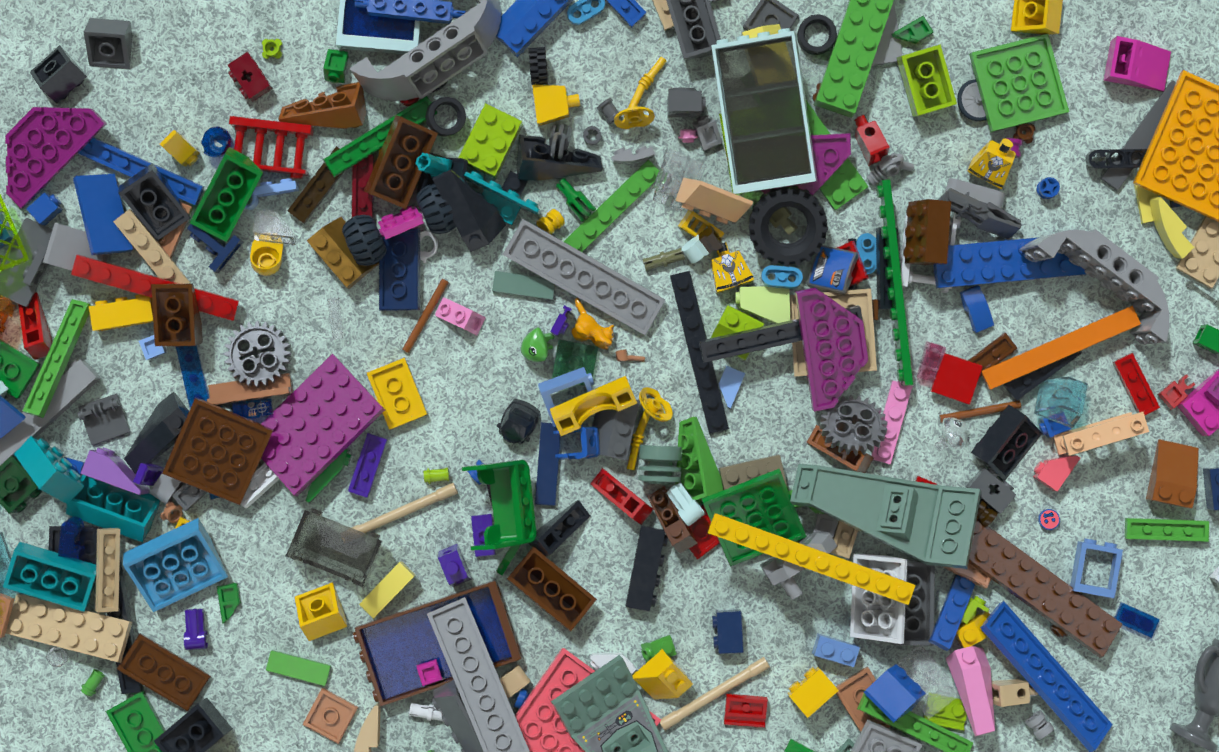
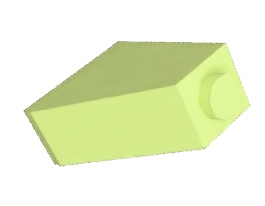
[735,286,790,324]

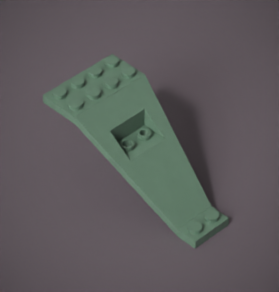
[790,464,981,569]

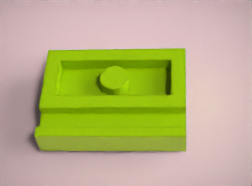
[924,692,967,731]

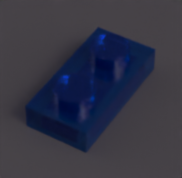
[1114,602,1160,638]

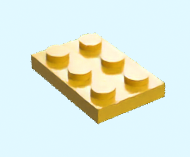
[367,358,428,430]

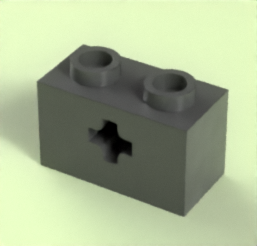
[966,468,1016,514]

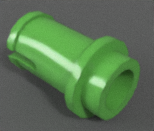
[81,669,105,697]

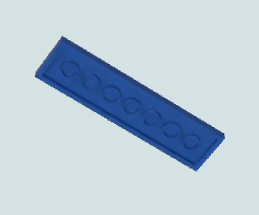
[934,238,1087,289]
[980,601,1113,752]

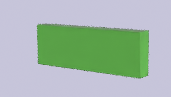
[266,650,331,686]

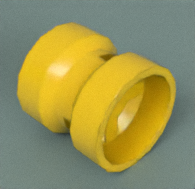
[536,209,565,235]

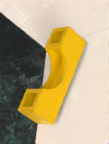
[550,376,637,436]

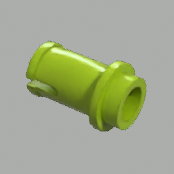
[423,467,449,484]

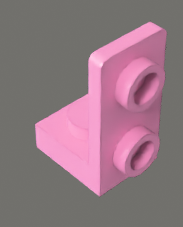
[435,298,486,335]

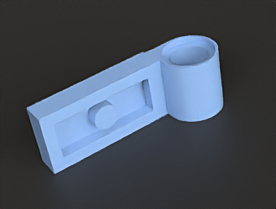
[244,178,299,210]

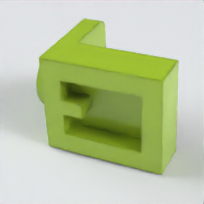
[961,596,990,624]

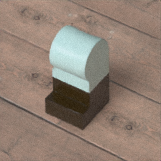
[682,226,723,263]

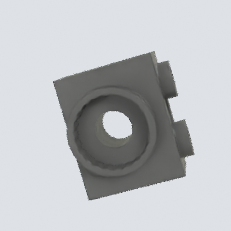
[667,87,706,118]

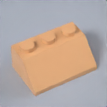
[675,178,753,224]

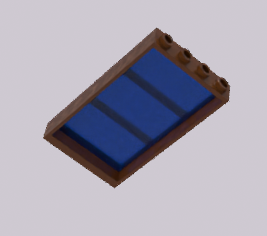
[353,579,522,707]

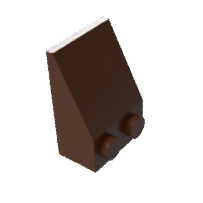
[151,283,203,346]

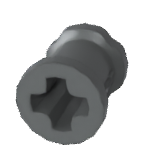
[597,98,622,125]

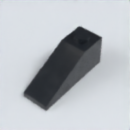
[529,500,591,556]

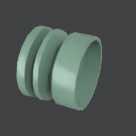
[638,445,682,485]

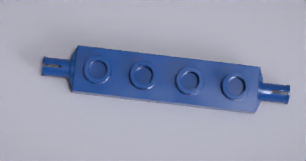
[355,0,466,24]

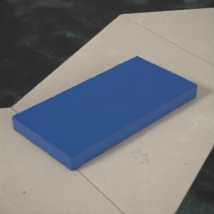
[73,174,133,255]

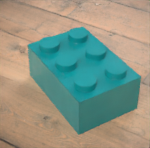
[14,436,84,505]

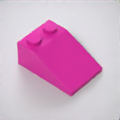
[1177,369,1219,436]

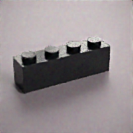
[625,525,668,612]

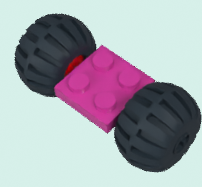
[342,184,456,266]

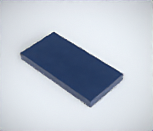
[379,228,420,311]

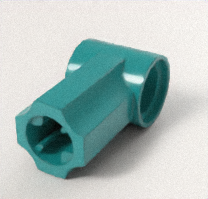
[416,153,453,178]

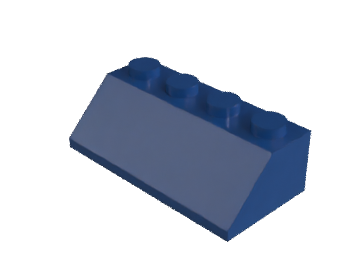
[496,0,573,58]

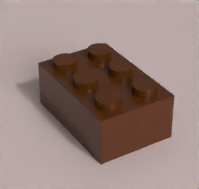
[903,199,951,265]

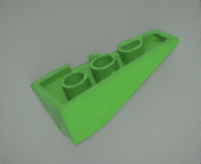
[675,417,723,504]

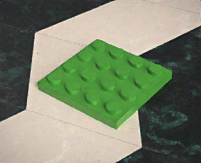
[969,34,1069,133]

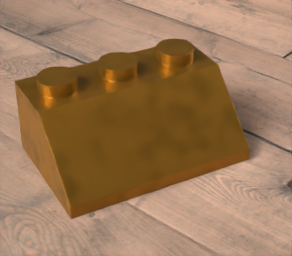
[307,217,379,289]

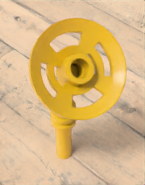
[614,57,667,129]
[627,387,673,471]

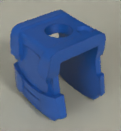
[553,424,600,460]

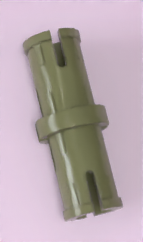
[642,247,685,271]

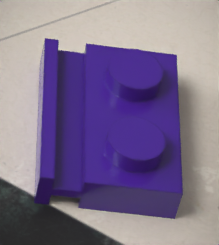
[550,305,572,337]

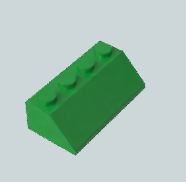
[190,147,263,242]

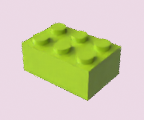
[896,44,957,117]
[458,103,523,179]

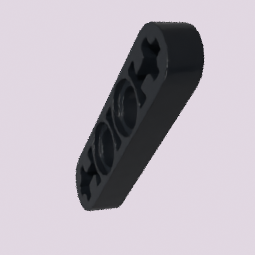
[1085,149,1147,169]

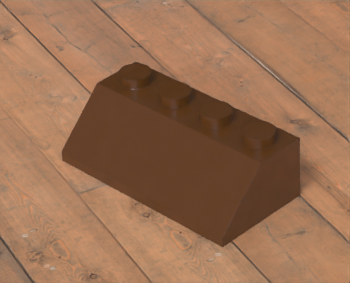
[506,547,597,632]

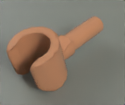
[616,349,645,362]

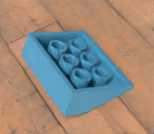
[123,518,228,612]

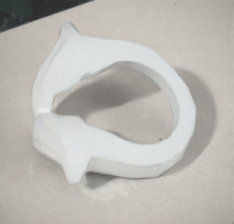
[420,231,438,263]

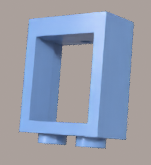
[538,367,595,427]
[1070,538,1123,598]

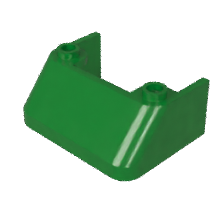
[462,460,537,550]

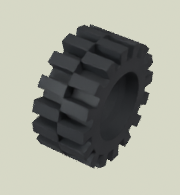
[529,47,548,85]

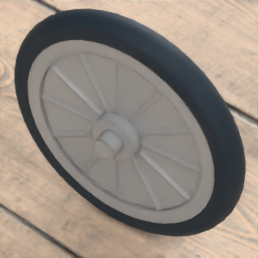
[957,79,987,122]

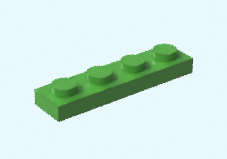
[1125,518,1209,542]

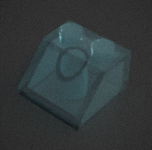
[1034,376,1088,428]

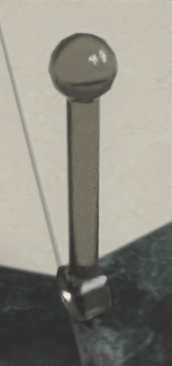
[1186,281,1219,308]

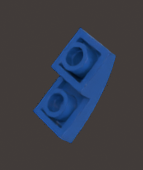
[960,285,994,333]

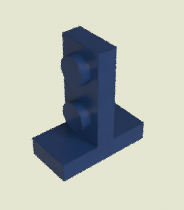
[187,224,244,273]

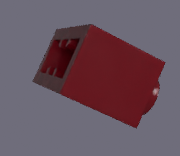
[227,51,273,102]

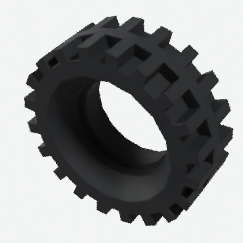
[749,185,828,267]

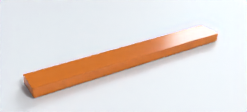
[981,305,1141,390]

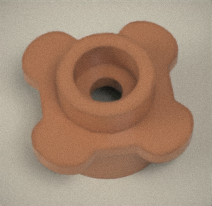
[160,502,183,524]

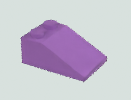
[81,447,150,495]

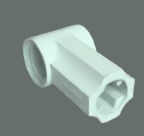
[667,483,705,526]

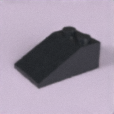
[118,163,191,241]
[154,698,232,752]

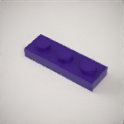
[348,433,388,498]

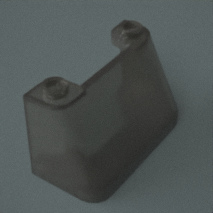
[286,508,383,587]

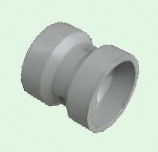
[1025,710,1054,739]

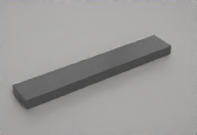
[1100,80,1176,191]

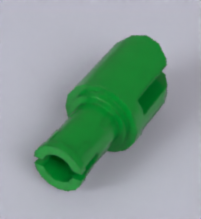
[555,178,596,222]

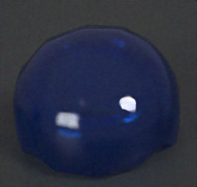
[201,126,232,158]

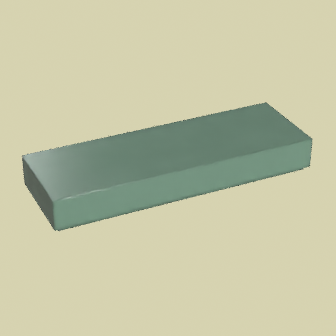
[492,271,555,300]

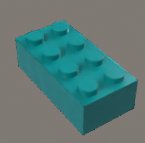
[3,542,96,612]

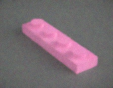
[871,380,912,465]

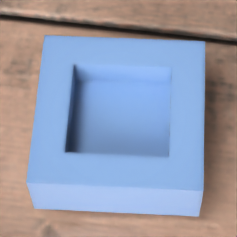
[139,335,167,360]

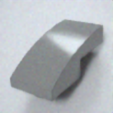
[611,146,655,164]

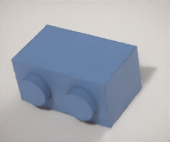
[812,633,860,667]

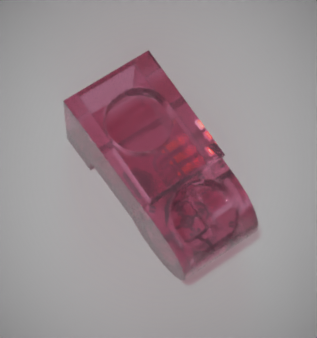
[916,341,946,382]

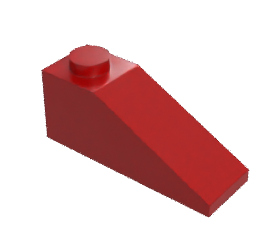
[18,292,52,360]
[590,468,654,525]

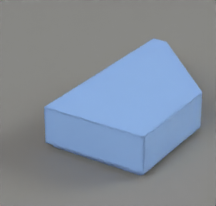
[718,365,745,408]

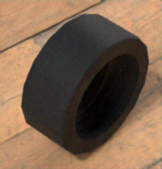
[797,14,837,55]
[425,97,466,137]

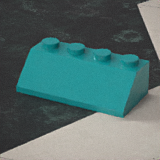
[66,474,161,542]

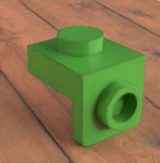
[641,635,677,663]

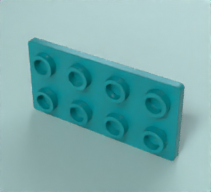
[464,171,541,225]

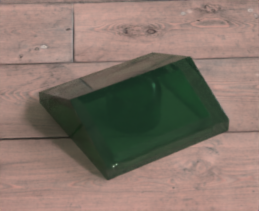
[551,339,598,386]

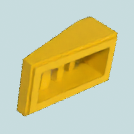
[678,210,724,238]

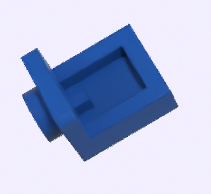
[1039,410,1071,438]

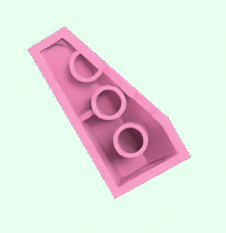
[946,646,995,737]

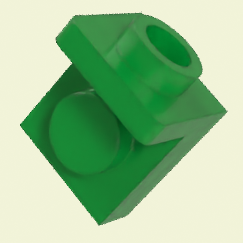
[323,49,349,83]

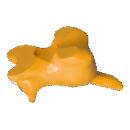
[571,298,614,350]

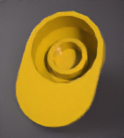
[250,234,283,276]

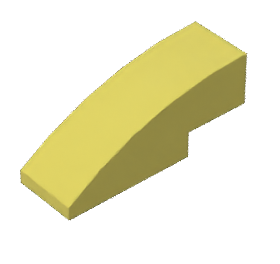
[1150,197,1194,259]
[359,561,416,619]

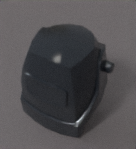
[497,399,540,445]

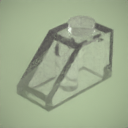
[253,209,296,245]

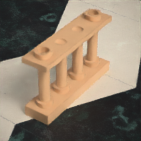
[1053,412,1149,456]

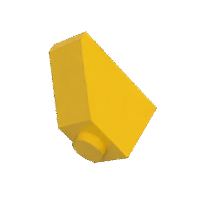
[160,130,200,167]
[955,611,990,648]

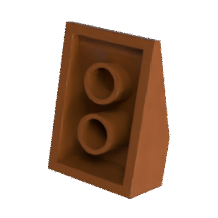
[1146,439,1199,509]

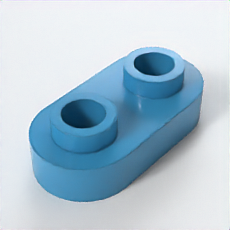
[567,0,605,25]
[856,233,876,274]
[761,265,803,289]

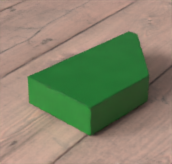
[891,15,934,44]
[496,544,521,576]
[217,583,241,624]

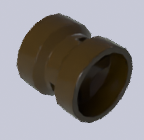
[977,499,998,528]

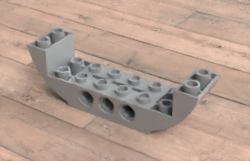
[350,0,501,101]
[1020,229,1169,345]

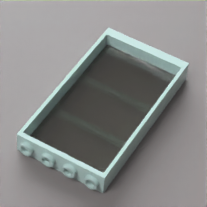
[711,28,817,194]

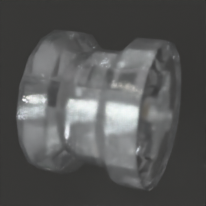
[47,647,71,667]

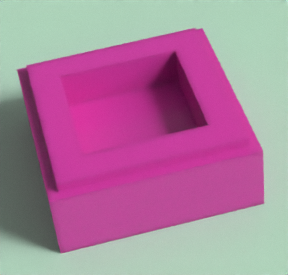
[416,659,442,686]

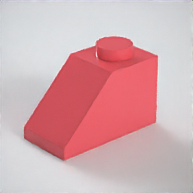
[1033,455,1080,492]

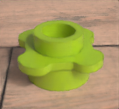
[262,39,282,59]

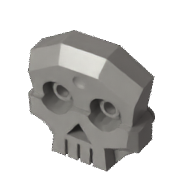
[760,532,837,600]

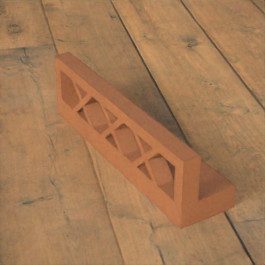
[207,373,293,405]

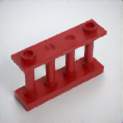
[229,116,314,179]

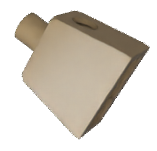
[992,679,1038,707]

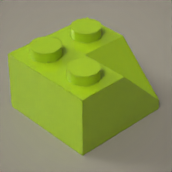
[710,305,764,361]

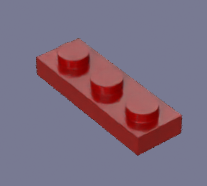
[1112,353,1160,416]

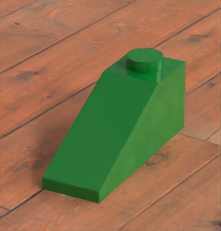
[305,448,352,502]

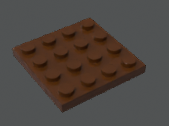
[162,397,273,505]

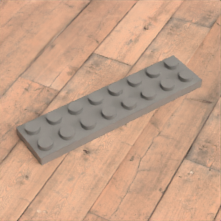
[503,219,665,335]
[427,597,530,752]

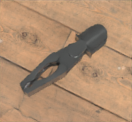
[938,188,1022,239]

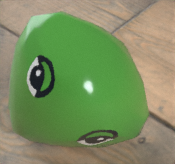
[520,327,555,362]

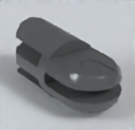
[549,124,572,159]

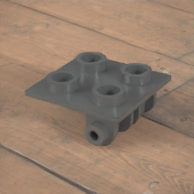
[77,393,131,445]

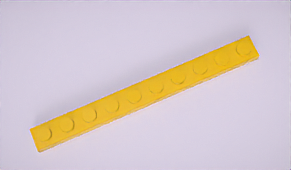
[707,513,915,605]

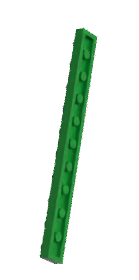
[876,179,913,386]

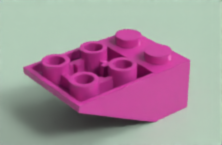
[1103,36,1171,92]

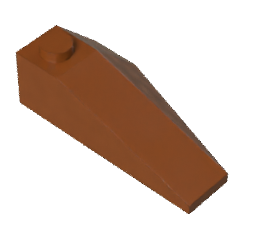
[278,82,366,129]

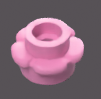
[678,129,698,143]

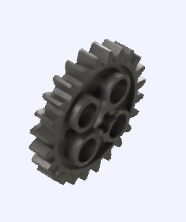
[223,321,292,388]
[820,395,888,456]

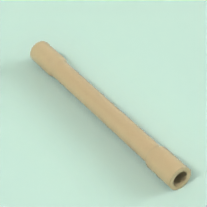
[341,483,458,543]
[660,657,770,731]

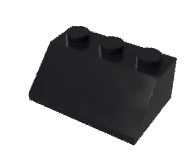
[971,405,1042,481]

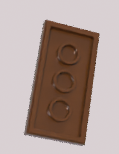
[117,633,211,711]

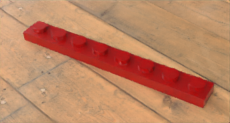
[71,254,239,321]

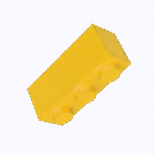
[89,294,153,332]

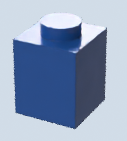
[26,192,63,226]

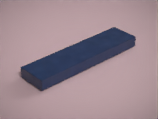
[535,422,561,506]

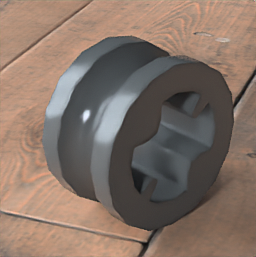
[583,126,601,145]

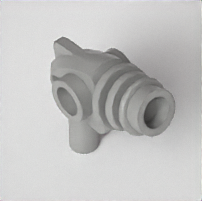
[867,153,914,186]

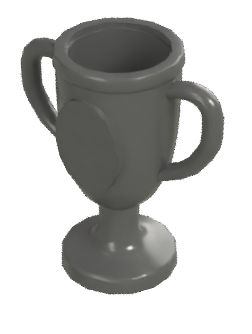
[1169,638,1219,752]

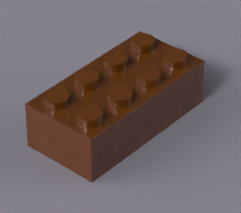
[364,115,438,209]

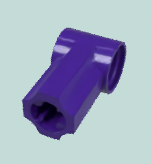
[184,608,208,650]

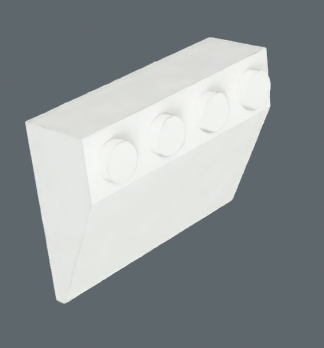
[850,554,907,644]

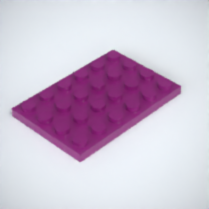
[261,354,385,497]

